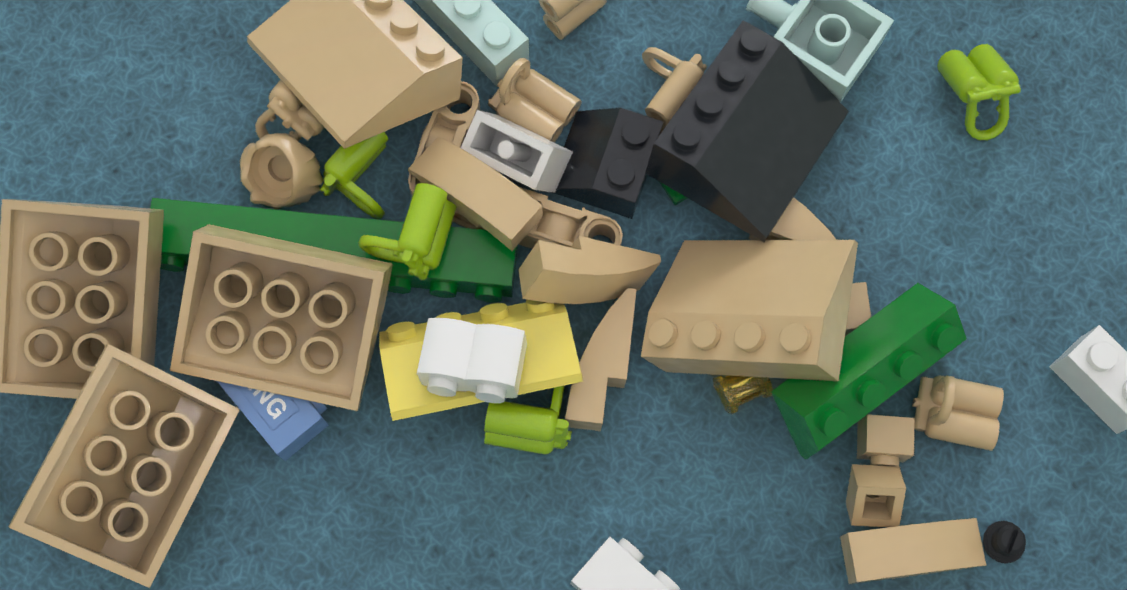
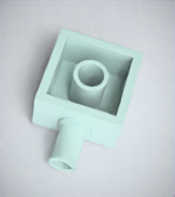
[746,0,894,103]

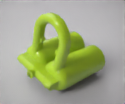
[937,44,1021,141]
[320,132,389,219]
[359,183,457,280]
[484,386,572,455]

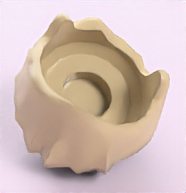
[240,133,323,210]

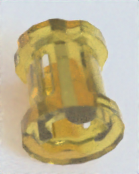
[713,375,773,414]

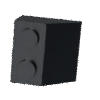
[551,108,664,219]

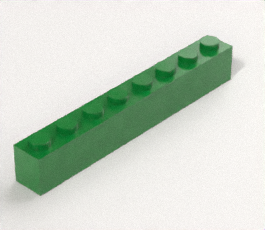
[150,198,518,302]

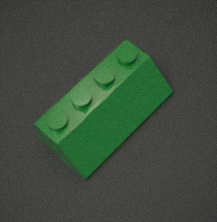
[771,283,967,460]

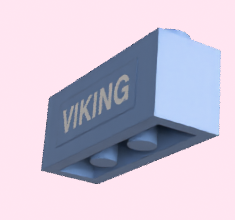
[217,381,329,461]

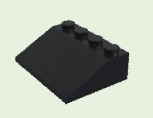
[645,20,849,242]

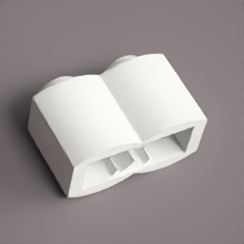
[417,318,527,403]

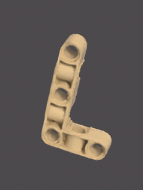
[408,81,623,249]

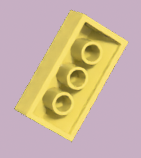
[379,300,583,421]

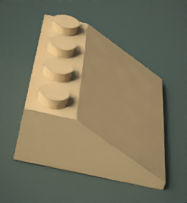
[247,0,463,149]
[0,199,164,399]
[170,224,393,411]
[641,240,858,381]
[8,344,240,588]

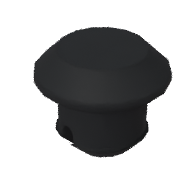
[983,521,1026,564]

